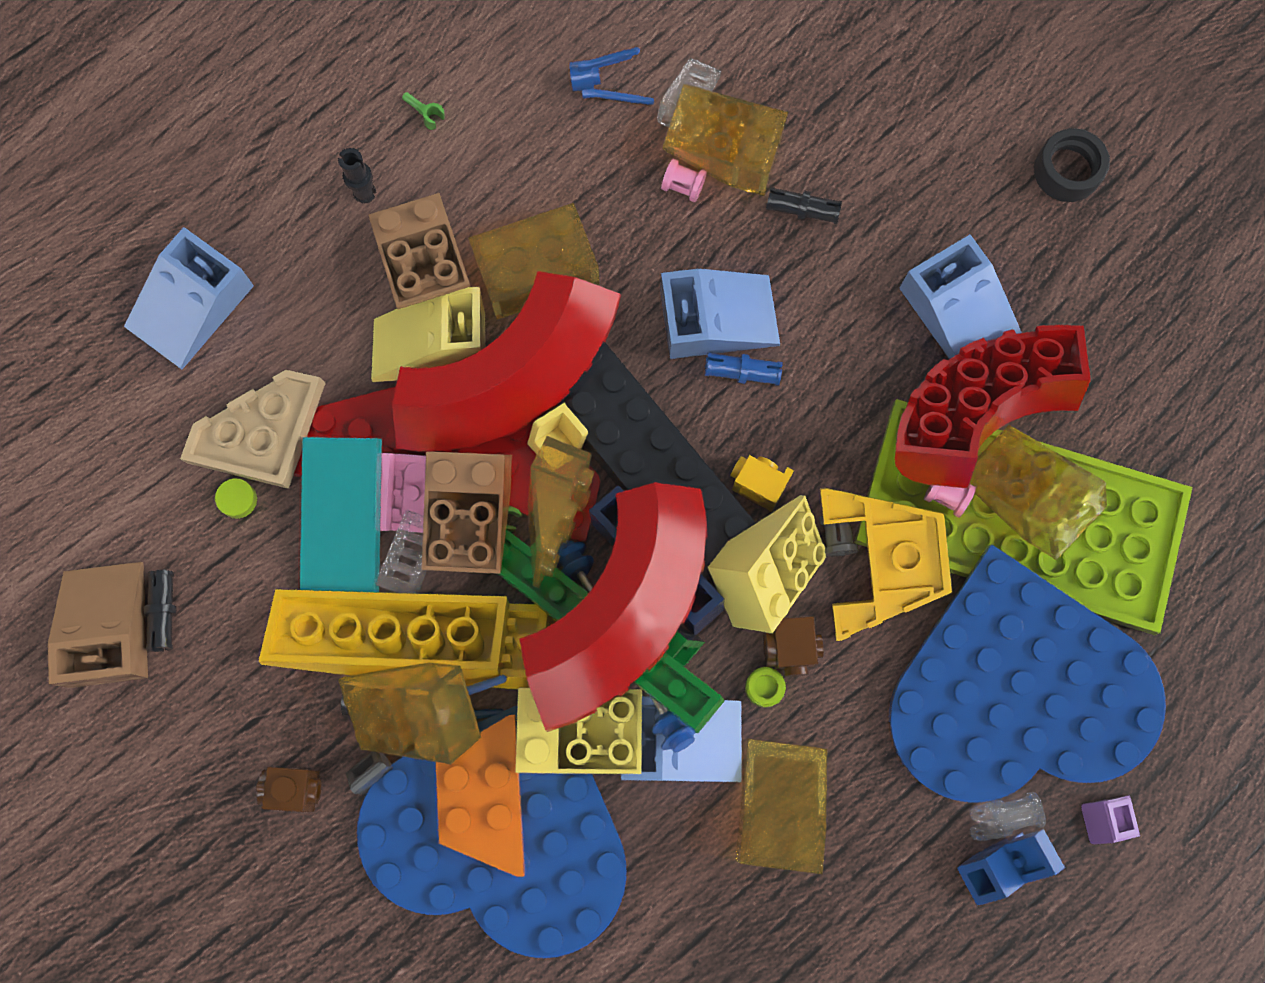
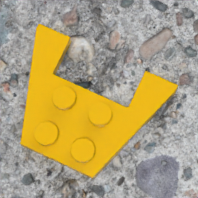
[820,488,952,641]

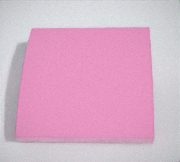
[380,453,426,533]

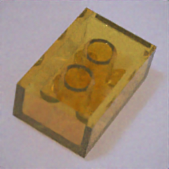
[468,203,600,320]

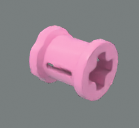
[661,158,707,203]
[924,484,976,518]

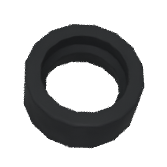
[1034,128,1110,202]

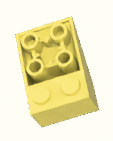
[371,287,485,382]
[708,495,826,633]
[516,688,642,774]

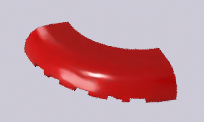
[895,325,1091,488]

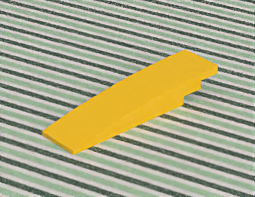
[259,589,556,689]

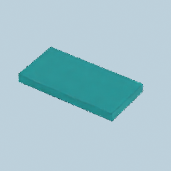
[300,437,382,593]

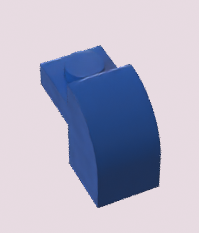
[957,829,1065,906]

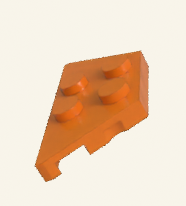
[435,715,525,877]

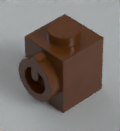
[763,617,824,677]
[256,767,322,812]

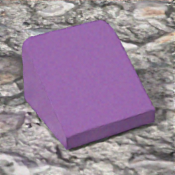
[1081,796,1140,844]

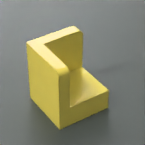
[527,403,588,472]

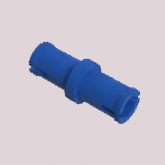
[704,352,782,386]

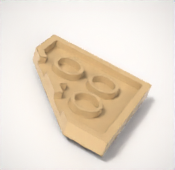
[180,370,325,489]

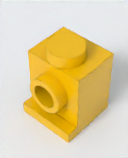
[730,455,794,512]

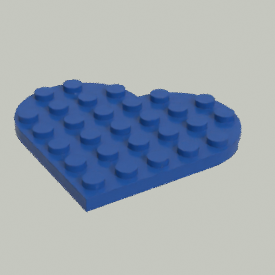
[889,545,1166,803]
[357,705,627,958]

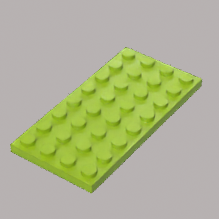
[854,399,1193,635]

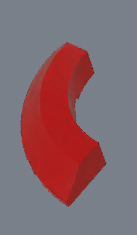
[392,271,621,452]
[519,482,707,732]

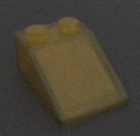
[735,739,827,874]

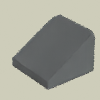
[346,748,393,795]

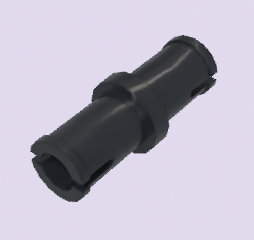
[338,148,376,203]
[766,187,842,224]
[143,570,177,652]

